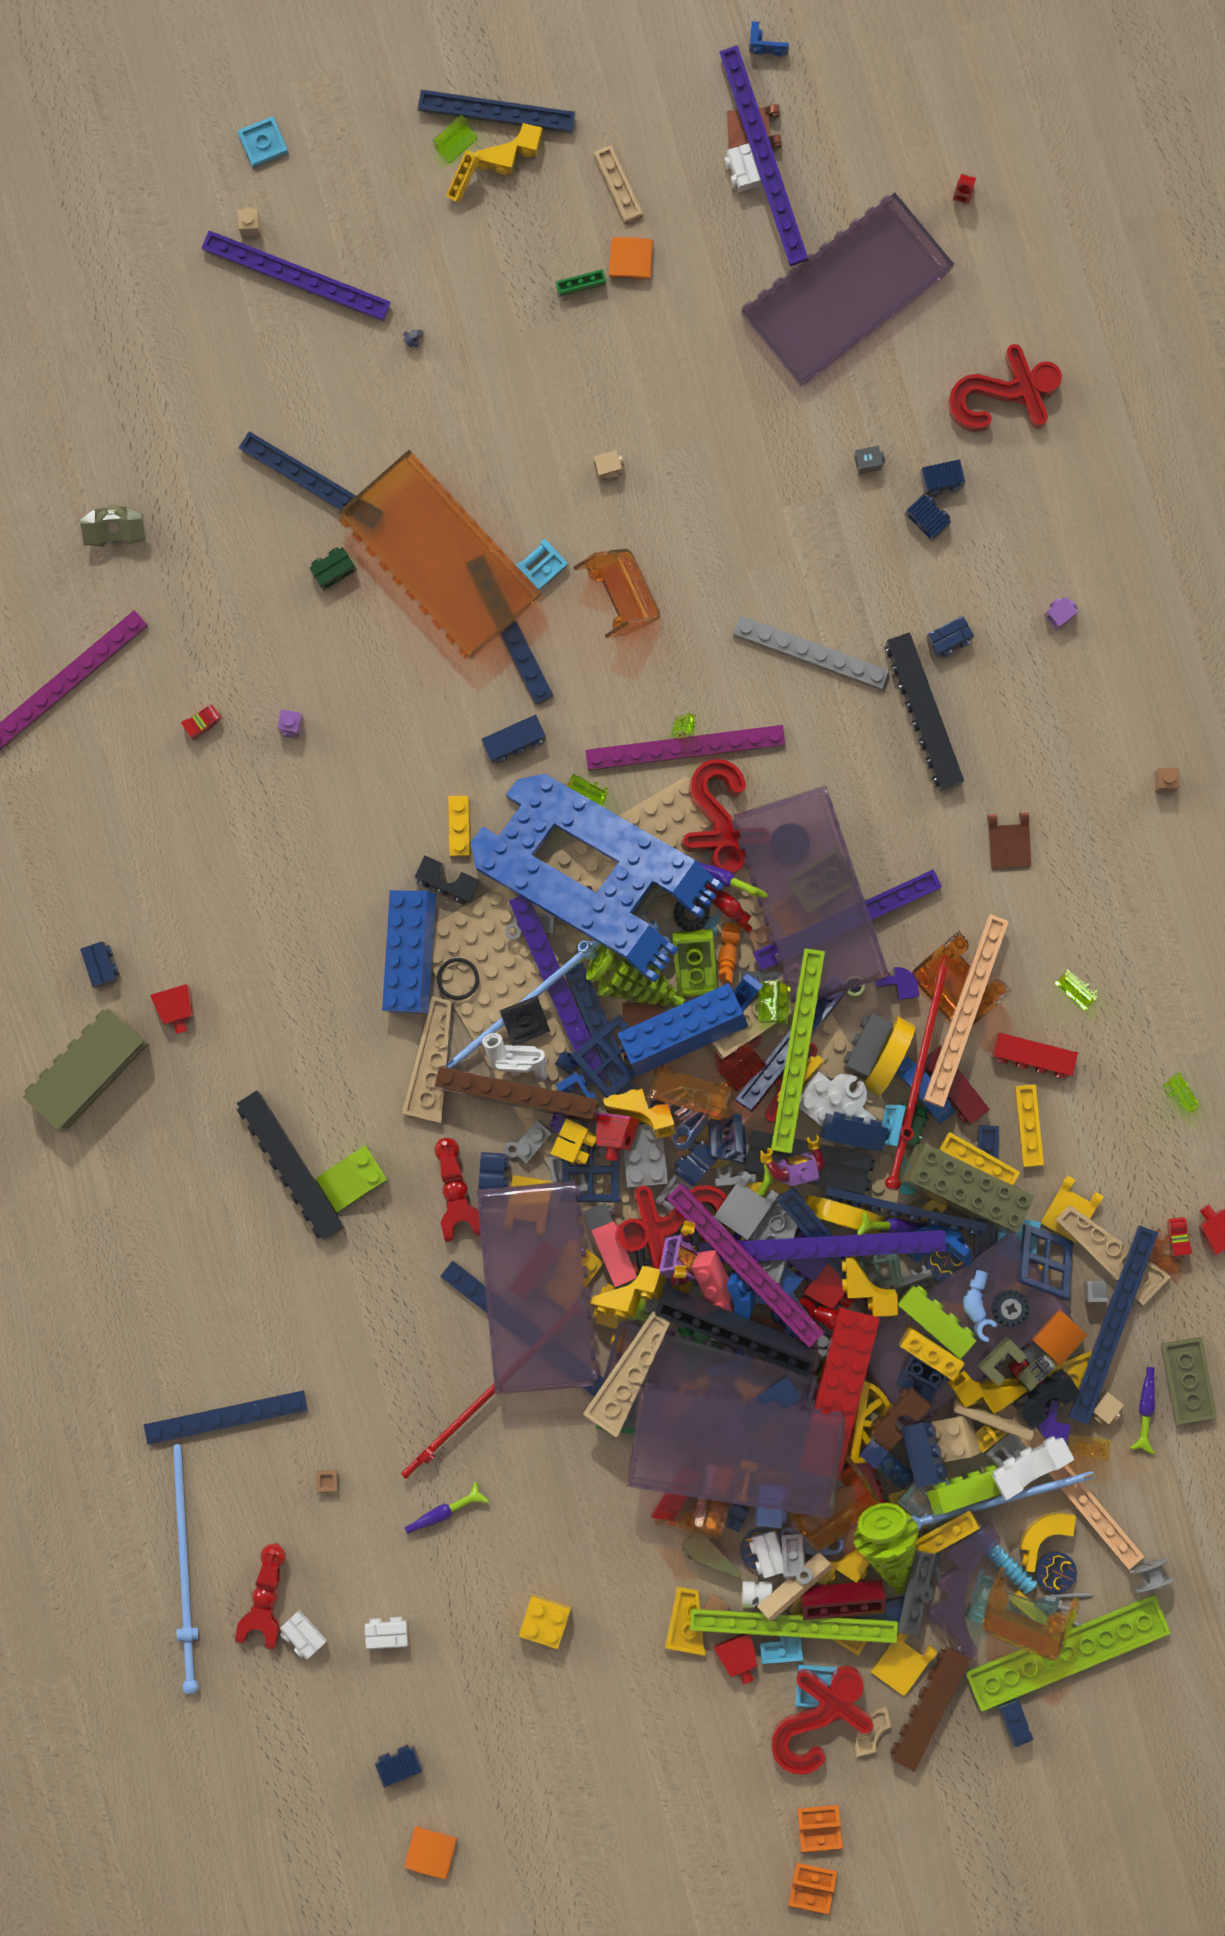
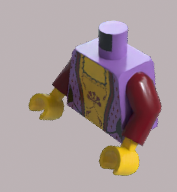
[760,1135,825,1186]
[659,1221,698,1286]

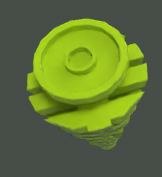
[586,944,685,1007]
[853,1503,919,1595]

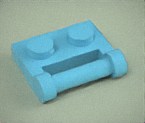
[515,539,568,591]

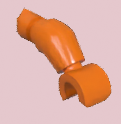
[717,923,741,987]

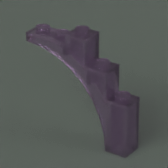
[928,1520,1001,1659]

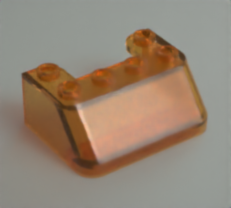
[912,931,1013,1026]

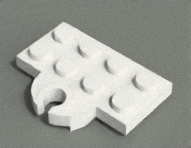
[799,1070,876,1151]

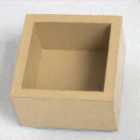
[931,1415,980,1463]

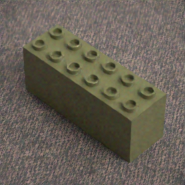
[23,1008,149,1132]
[899,1144,1034,1234]

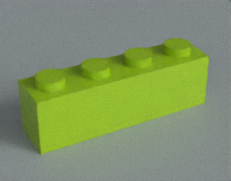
[898,1286,976,1359]
[927,1465,1001,1515]

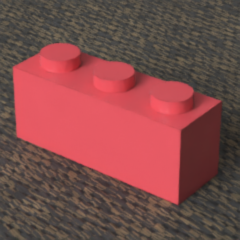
[591,1221,640,1287]
[691,1250,734,1312]

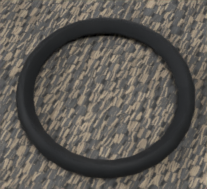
[437,958,479,1000]

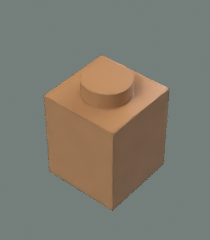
[1155,768,1180,792]

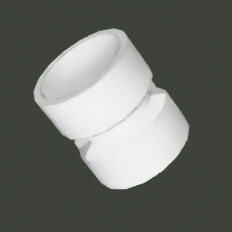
[742,1581,772,1608]

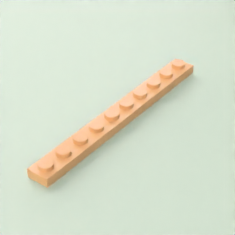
[923,914,1009,1108]
[997,1401,1145,1570]

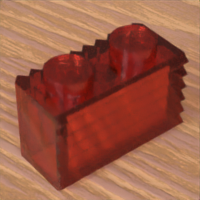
[717,1043,767,1091]

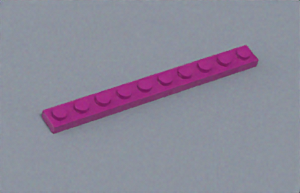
[0,610,148,750]
[585,725,786,771]
[666,1183,825,1347]

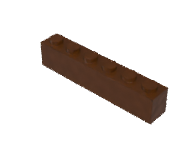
[890,1645,970,1772]

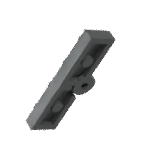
[897,1550,936,1636]

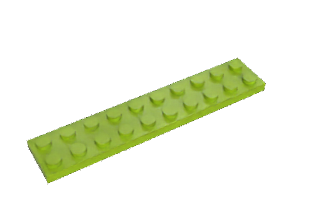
[965,1594,1171,1712]

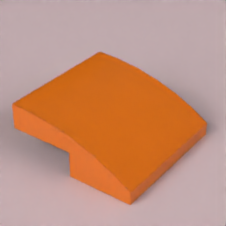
[609,237,654,280]
[1032,1309,1087,1366]
[797,1805,843,1853]
[404,1826,458,1879]
[788,1863,837,1915]

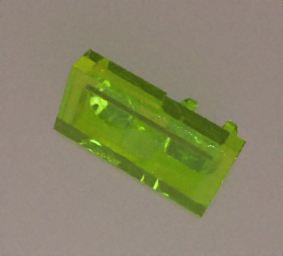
[671,713,696,738]
[567,774,608,806]
[1055,969,1098,1010]
[1163,1071,1201,1114]

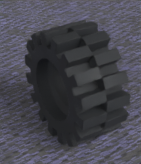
[673,900,710,931]

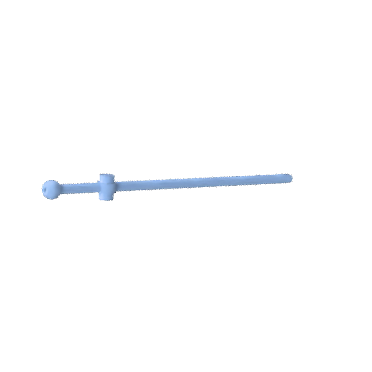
[446,940,601,1069]
[173,1444,199,1694]
[911,1471,1095,1531]

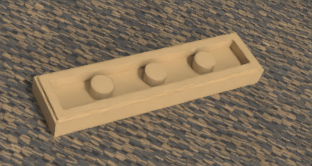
[594,145,643,224]
[953,1399,1034,1441]
[757,1552,833,1622]

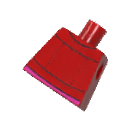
[596,1113,640,1161]

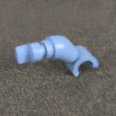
[963,1270,997,1342]

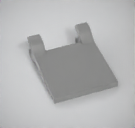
[714,1171,779,1240]

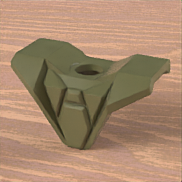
[80,505,146,547]

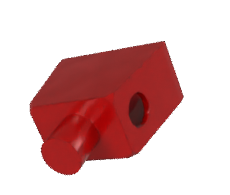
[150,984,193,1034]
[1198,1204,1225,1255]
[804,1262,855,1309]
[713,1634,757,1685]

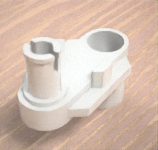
[482,1033,548,1082]

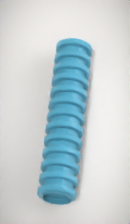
[967,1525,1037,1595]

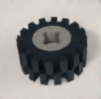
[992,1290,1030,1328]

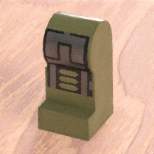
[1016,1353,1057,1391]

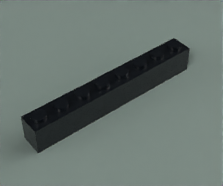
[884,632,964,792]
[236,1090,345,1240]
[655,1286,818,1377]

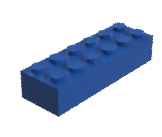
[382,890,436,1014]
[617,983,748,1077]

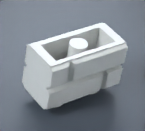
[724,144,761,193]
[749,1529,783,1578]
[280,1610,327,1659]
[365,1616,409,1650]

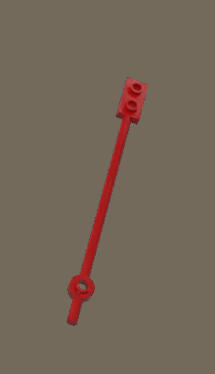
[401,1302,583,1479]

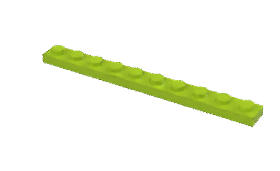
[771,948,825,1154]
[690,1608,898,1643]

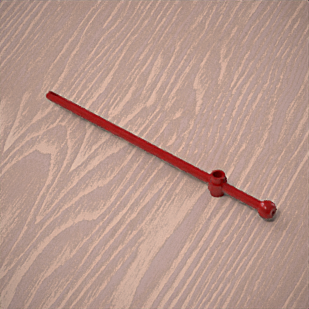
[885,955,950,1191]

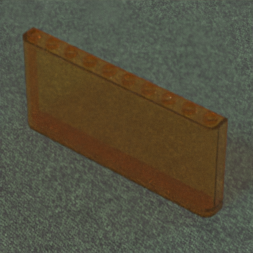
[338,450,543,660]

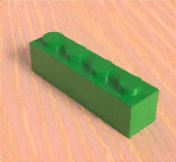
[556,269,606,297]

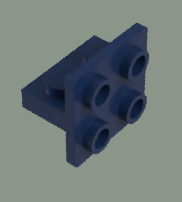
[708,1114,746,1164]

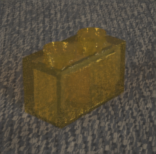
[1066,1434,1111,1460]

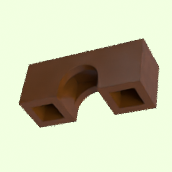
[870,1386,931,1451]

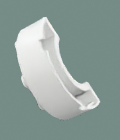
[992,1436,1075,1500]

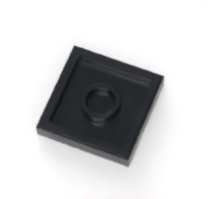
[499,996,550,1046]

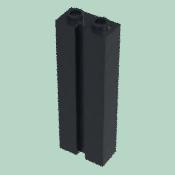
[744,1130,875,1195]

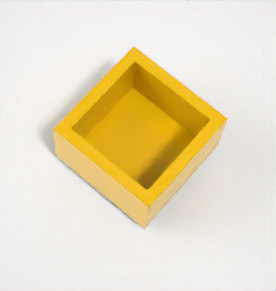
[519,1594,571,1649]

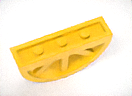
[864,1016,916,1096]
[805,1195,885,1234]
[844,1381,890,1463]

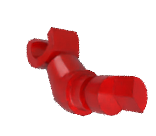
[701,884,752,933]
[798,1296,837,1333]

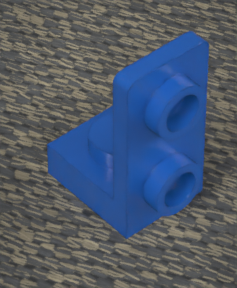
[749,21,789,56]
[556,1072,599,1102]

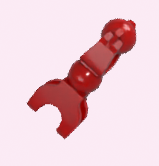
[434,1138,484,1242]
[235,1543,286,1650]

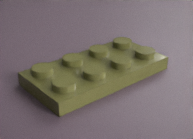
[1161,1337,1217,1425]

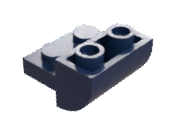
[896,1354,948,1404]

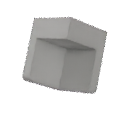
[1084,1281,1109,1302]

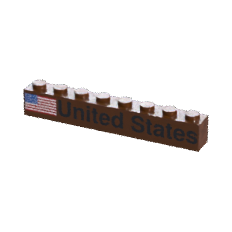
[435,1067,600,1123]

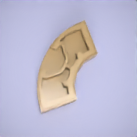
[855,1706,891,1757]

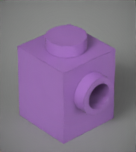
[1044,597,1078,631]
[277,709,303,738]

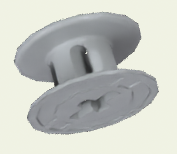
[1129,1558,1175,1592]

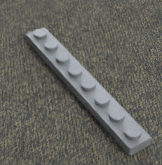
[733,615,889,690]

